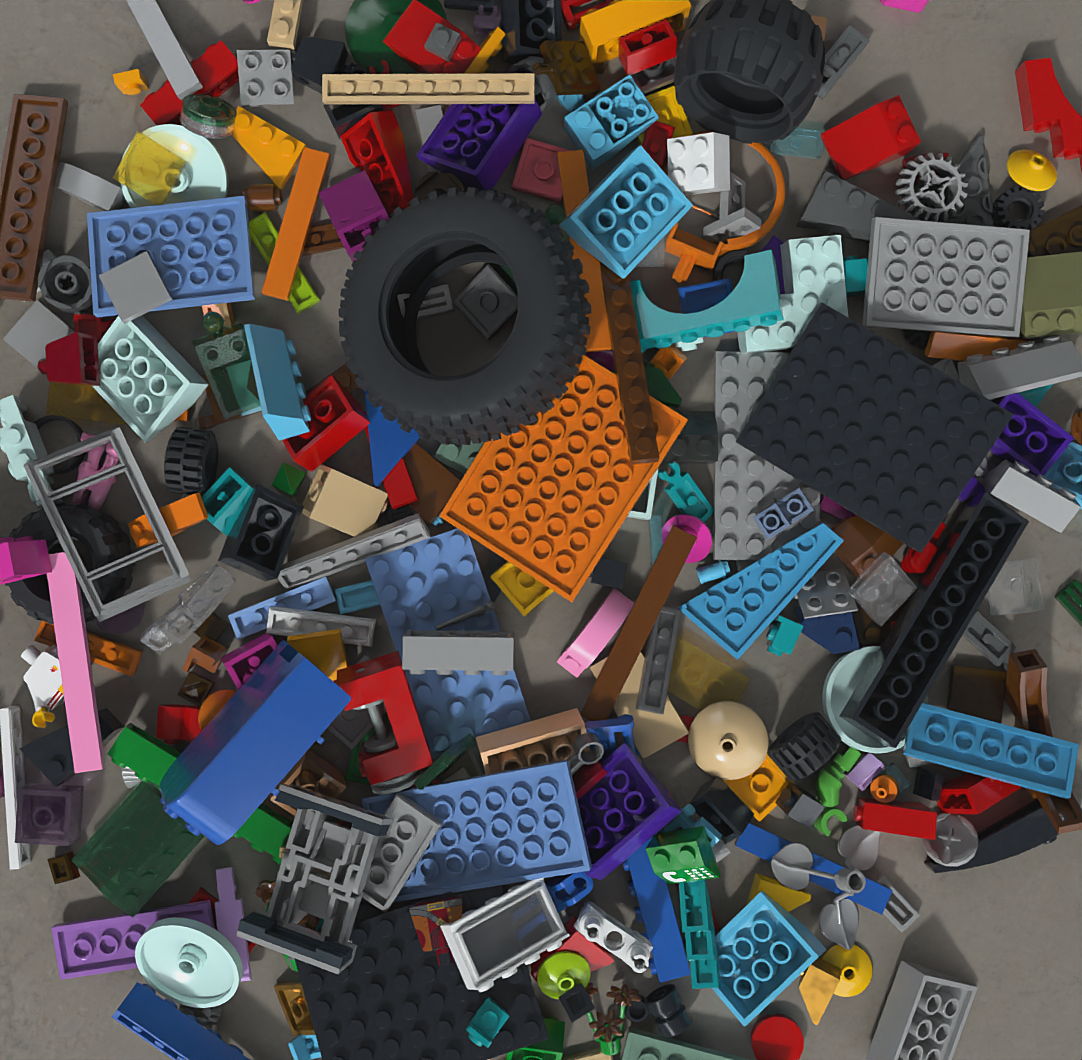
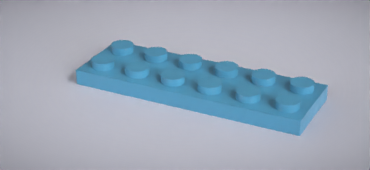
[902,703,1079,799]

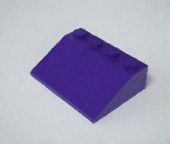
[416,99,542,191]
[578,743,681,880]

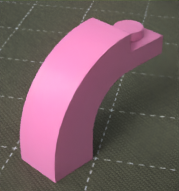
[556,588,635,678]

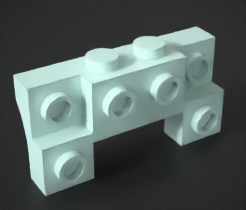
[0,395,63,507]

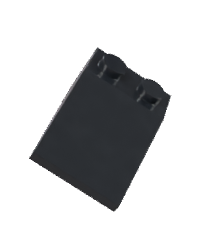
[218,484,304,581]

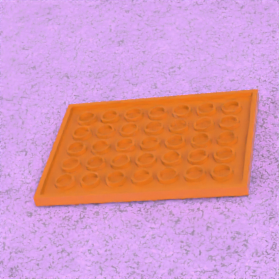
[439,355,688,602]

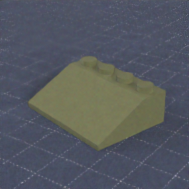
[1013,252,1082,339]

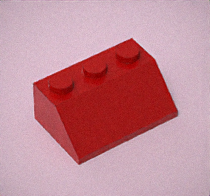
[282,375,371,472]

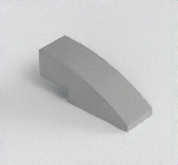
[54,162,125,211]

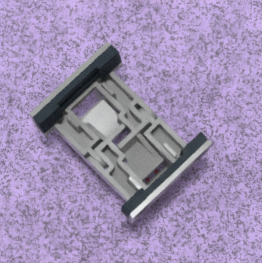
[236,784,394,974]

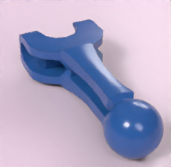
[510,872,594,941]

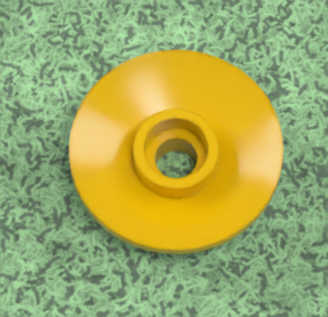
[1006,149,1057,191]
[821,944,873,997]

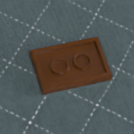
[372,443,461,525]

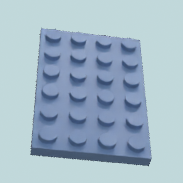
[87,196,255,317]

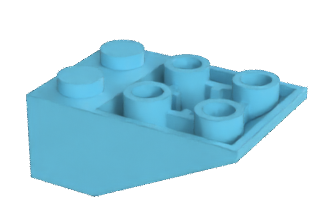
[564,74,659,171]

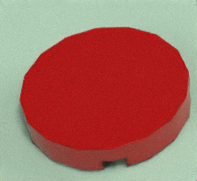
[750,1013,804,1060]

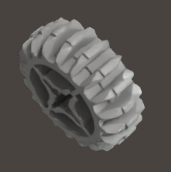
[894,152,969,223]

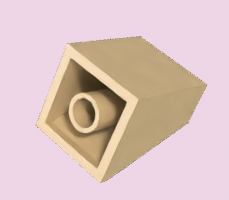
[302,464,388,537]

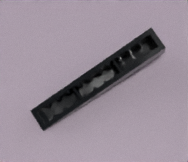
[924,791,1082,873]

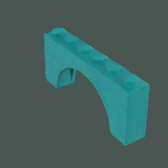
[630,250,784,352]

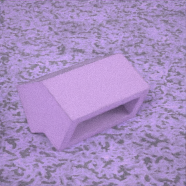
[843,751,885,791]

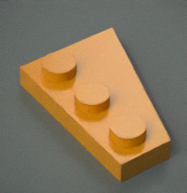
[226,106,307,191]

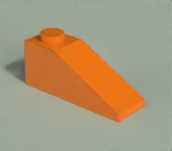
[128,493,209,548]

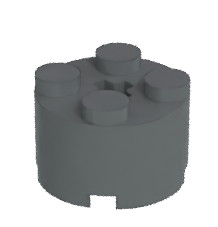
[38,255,93,313]

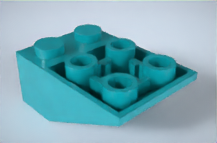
[201,467,255,536]

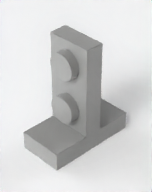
[703,172,761,245]

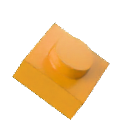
[113,69,149,95]

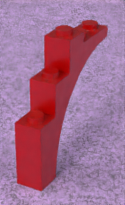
[1015,57,1082,172]

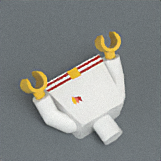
[21,645,92,728]

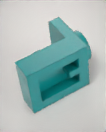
[466,997,510,1048]

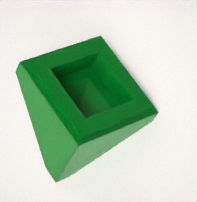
[272,462,307,496]

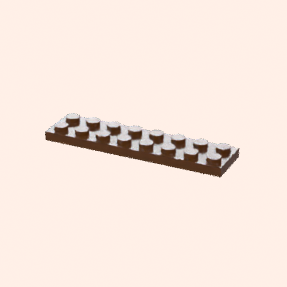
[0,94,68,302]

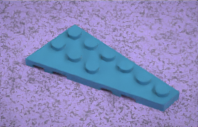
[677,523,844,660]

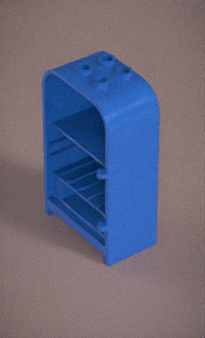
[159,640,351,845]

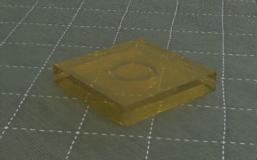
[113,131,187,205]

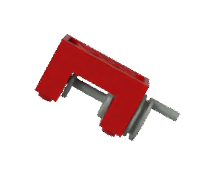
[333,651,433,794]

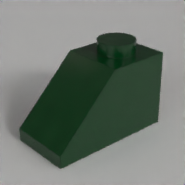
[643,362,682,408]

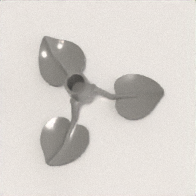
[771,825,880,950]

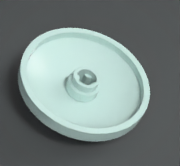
[120,124,229,208]
[822,646,928,753]
[135,917,243,1008]

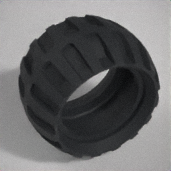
[674,0,825,144]

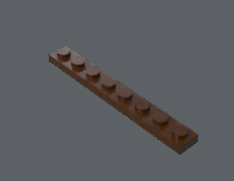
[600,264,659,465]

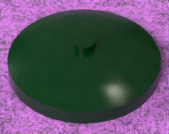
[345,0,447,74]

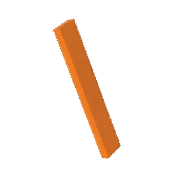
[261,147,330,301]

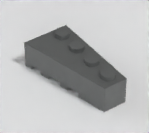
[796,171,920,244]

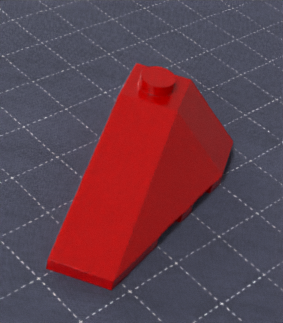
[340,110,413,215]

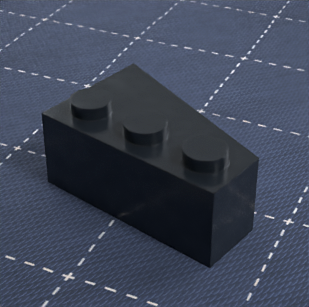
[19,708,125,787]

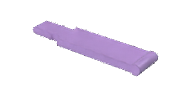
[214,867,252,982]

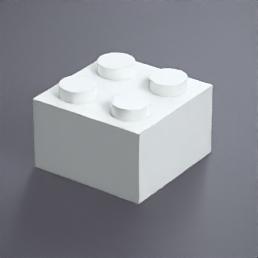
[667,132,730,195]

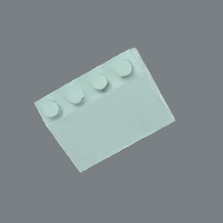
[92,315,209,442]

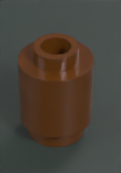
[242,183,283,212]

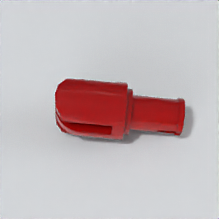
[901,522,946,573]

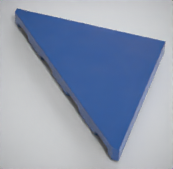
[364,391,420,488]

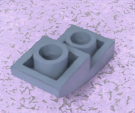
[753,487,814,539]

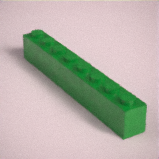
[107,723,293,865]

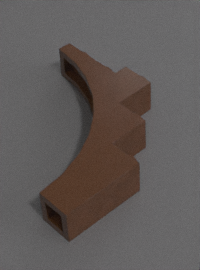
[1004,649,1082,834]

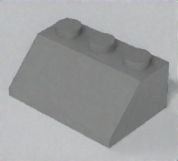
[984,459,1081,533]

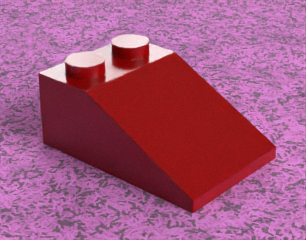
[383,0,482,74]
[820,95,921,180]

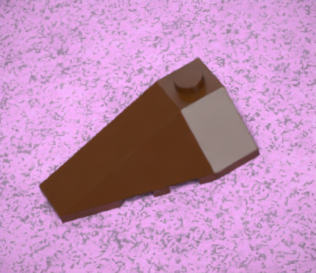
[831,515,904,582]

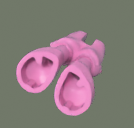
[72,432,130,509]

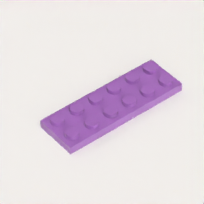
[51,900,215,980]

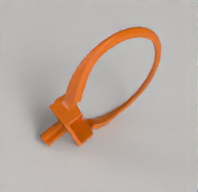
[661,130,785,284]

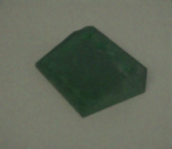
[72,780,205,918]

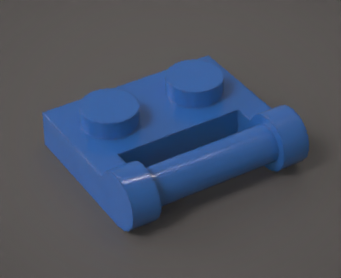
[586,714,640,762]

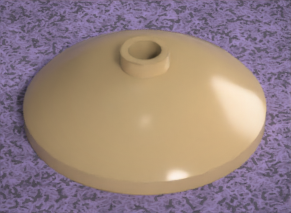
[688,701,769,780]

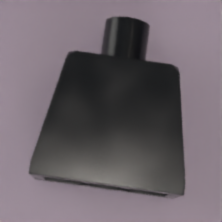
[284,37,348,94]

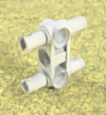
[574,901,654,973]

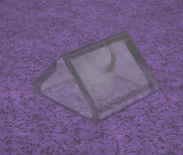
[988,558,1044,615]

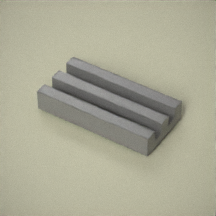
[876,874,921,933]

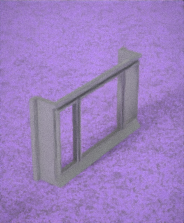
[24,427,191,622]

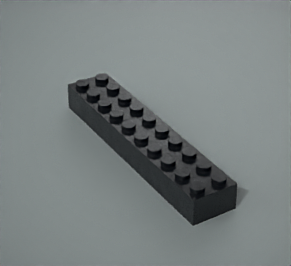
[839,492,1029,748]

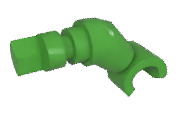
[814,747,862,837]

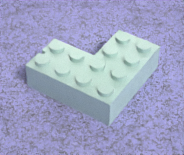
[737,235,848,354]

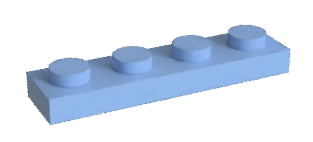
[228,576,337,640]

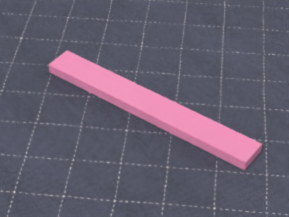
[47,552,105,773]

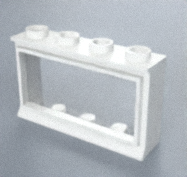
[440,878,570,992]

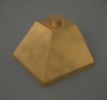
[273,982,315,1035]

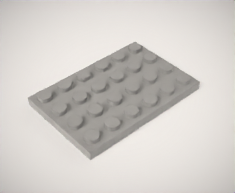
[862,217,1030,337]

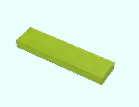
[249,212,320,314]

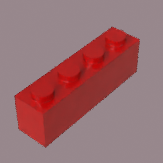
[140,40,239,126]

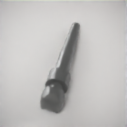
[435,601,496,630]

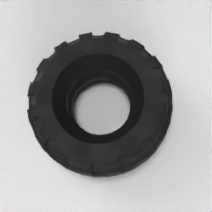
[5,503,135,625]

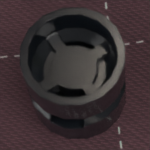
[644,984,692,1038]

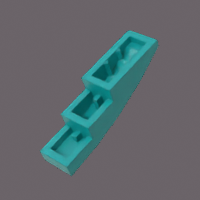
[679,879,721,989]

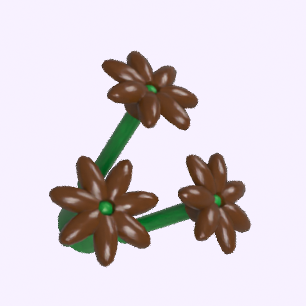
[585,982,641,1056]

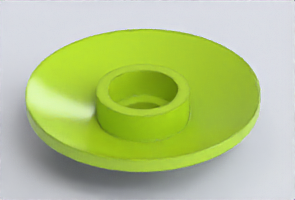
[537,951,591,999]

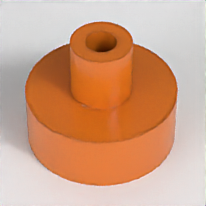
[870,774,899,803]

